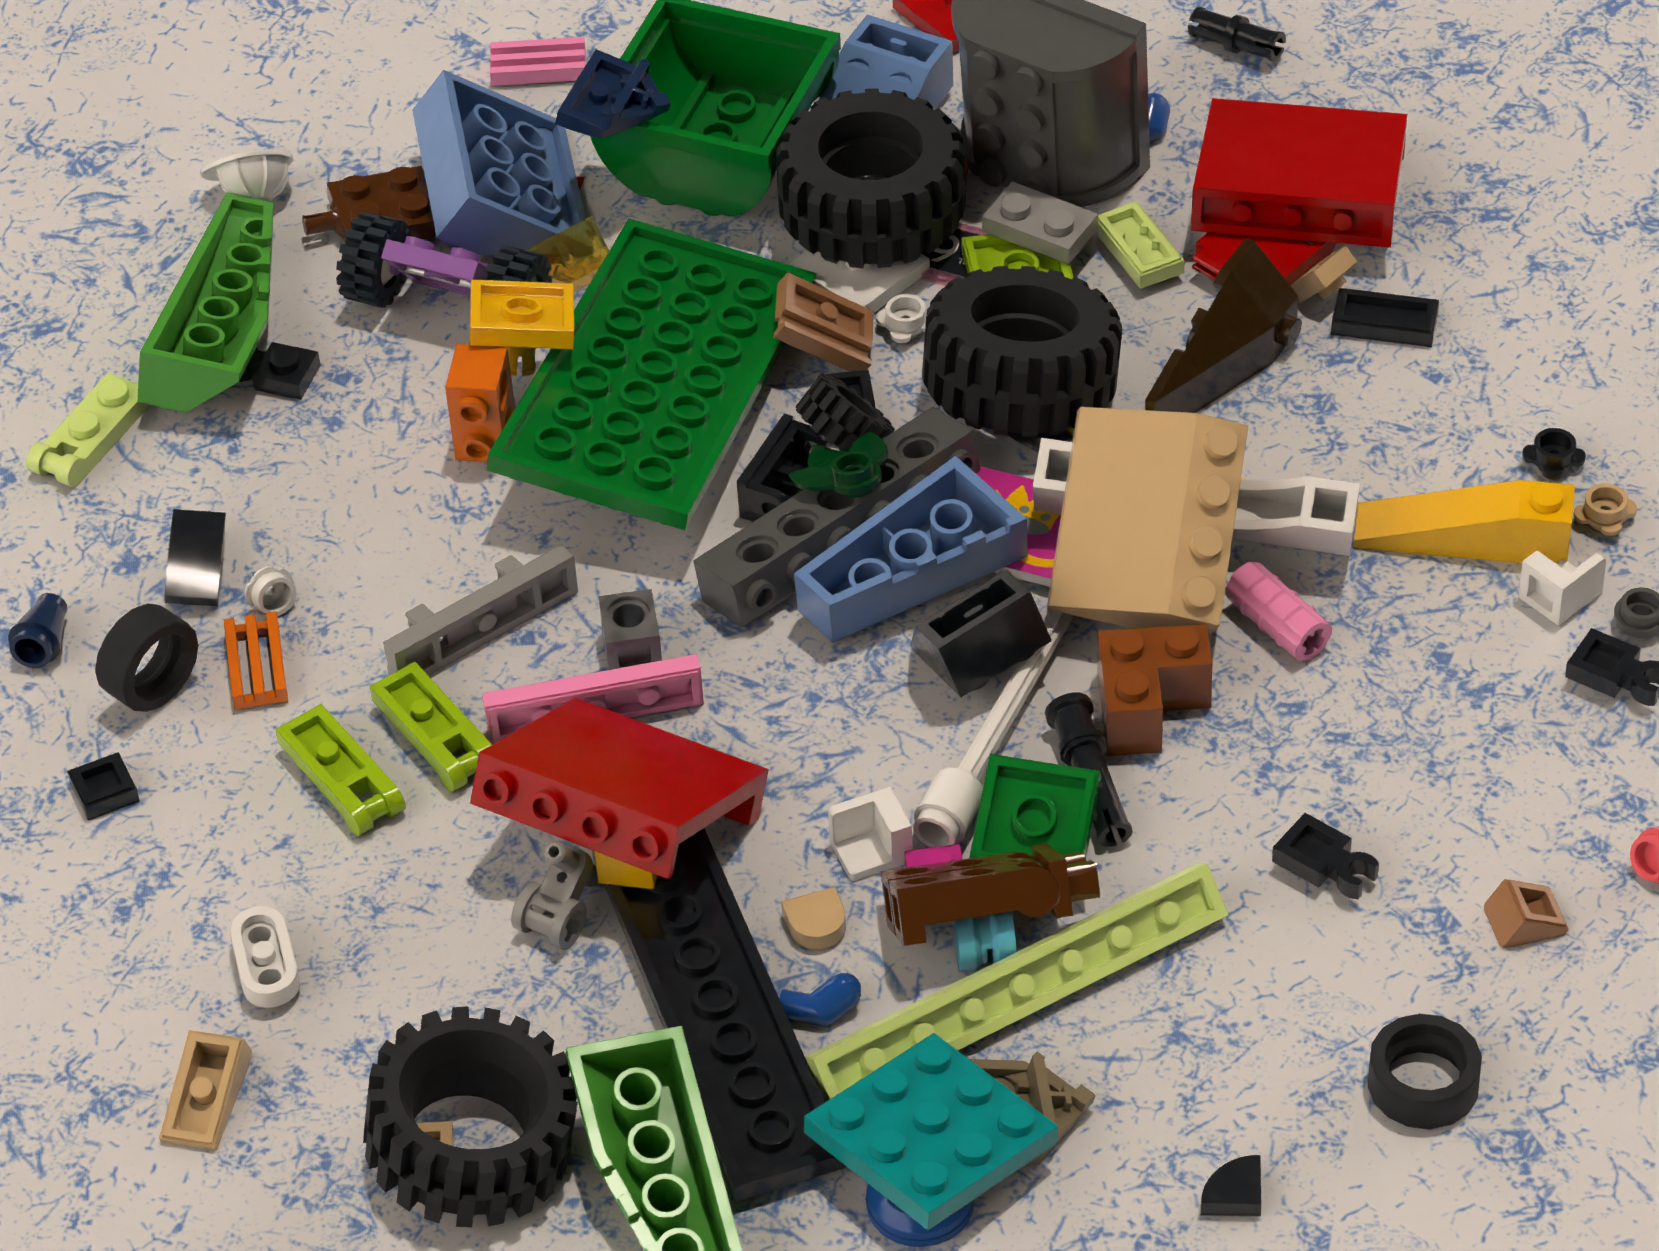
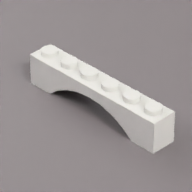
[1033,438,1360,556]

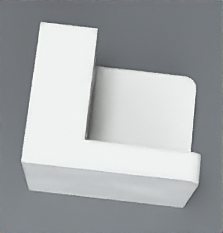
[1519,551,1606,626]
[828,787,913,881]

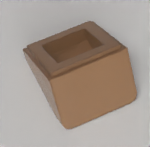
[1484,879,1569,947]

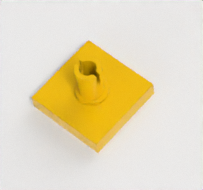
[470,280,574,376]

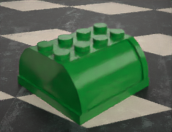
[590,0,841,217]

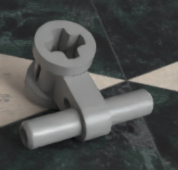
[511,841,598,950]

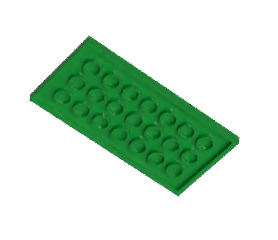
[486,218,817,531]

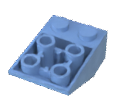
[819,14,954,110]

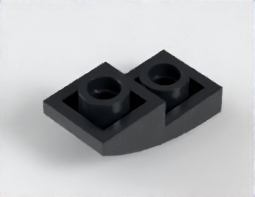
[164,509,226,607]

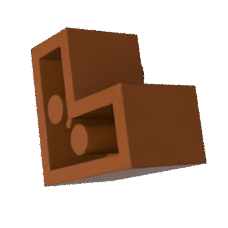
[1097,624,1213,756]

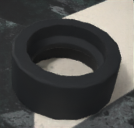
[95,603,199,712]
[1368,1013,1482,1129]

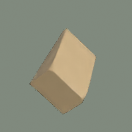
[159,1030,252,1151]

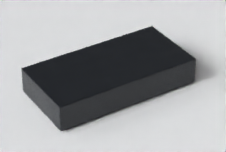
[1331,288,1439,347]

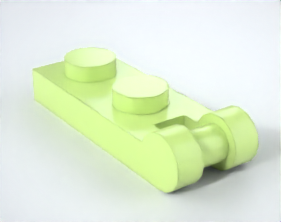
[26,373,150,487]

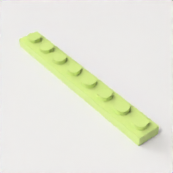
[805,863,1229,1102]

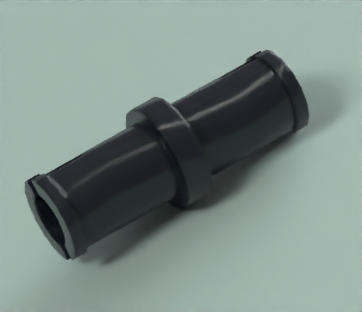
[1188,6,1286,62]

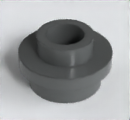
[1613,587,1659,638]

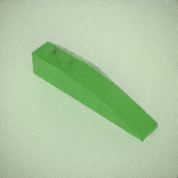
[137,192,274,413]
[565,1026,743,1251]

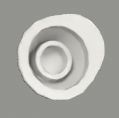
[200,149,293,201]

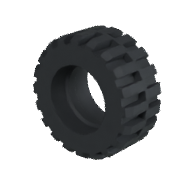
[776,88,966,268]
[922,266,1122,437]

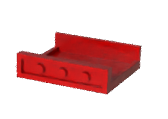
[1191,98,1408,248]
[470,698,769,879]

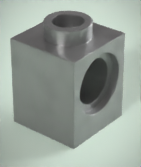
[598,589,662,670]

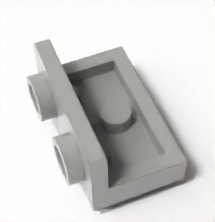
[982,182,1098,264]

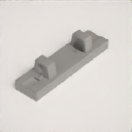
[383,544,578,675]

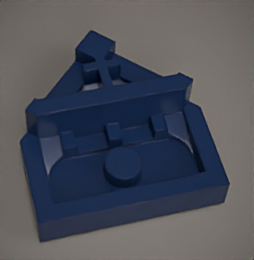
[555,49,671,139]

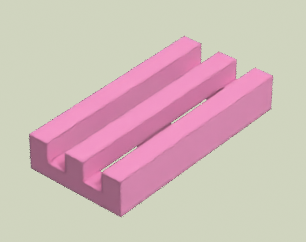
[490,37,586,86]

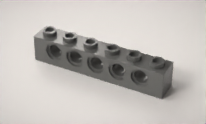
[693,407,981,627]

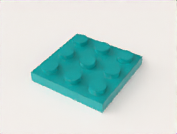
[804,1033,1059,1230]

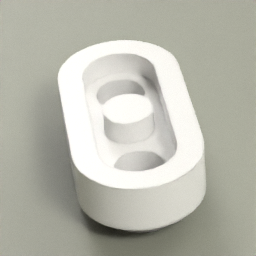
[230,906,300,1008]

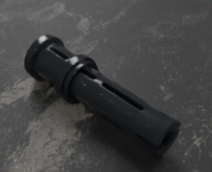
[1044,692,1133,847]

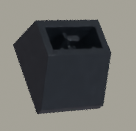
[911,570,1052,698]

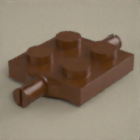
[302,166,436,243]

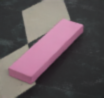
[482,654,704,743]

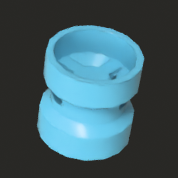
[953,911,1017,972]

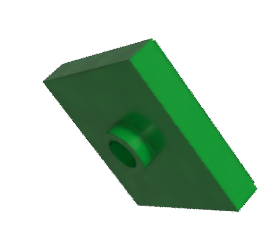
[969,754,1101,858]

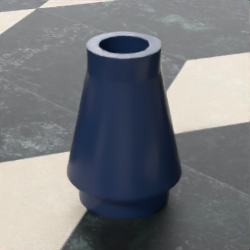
[8,593,68,668]

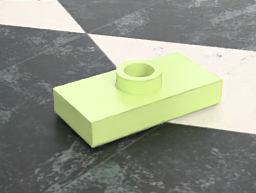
[1098,201,1185,289]

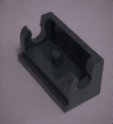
[737,413,828,522]

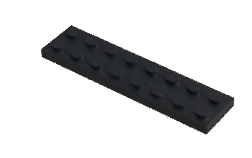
[592,828,847,1202]

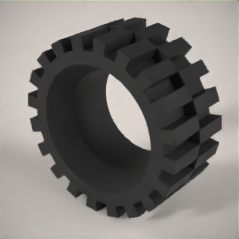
[363,1006,578,1228]

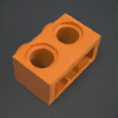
[445,344,515,462]

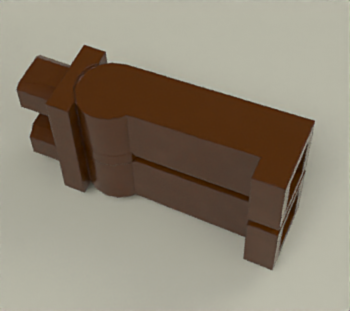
[880,843,1100,946]

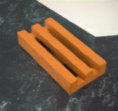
[223,611,289,710]

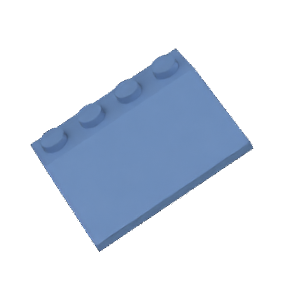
[412,70,592,255]

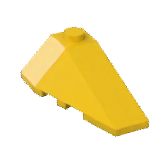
[1353,480,1575,563]

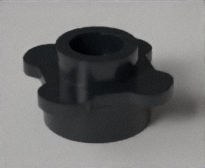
[1522,428,1586,480]

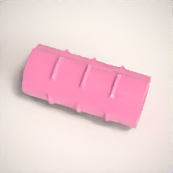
[1225,562,1332,661]

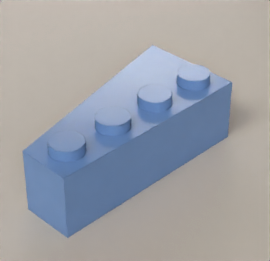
[794,456,1028,643]

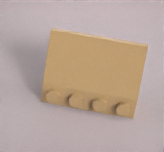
[1047,407,1249,636]

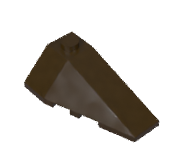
[1145,238,1302,413]

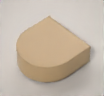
[781,887,846,949]

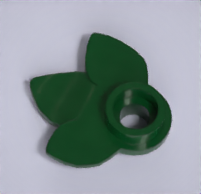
[789,432,888,498]

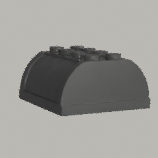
[951,0,1150,207]

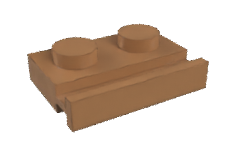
[774,272,874,371]

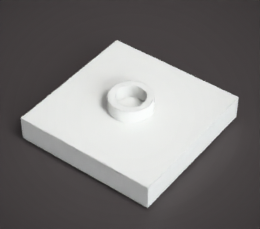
[789,250,930,312]

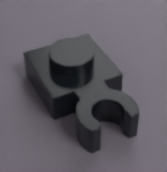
[239,342,321,400]
[1565,628,1659,706]
[1272,813,1379,900]

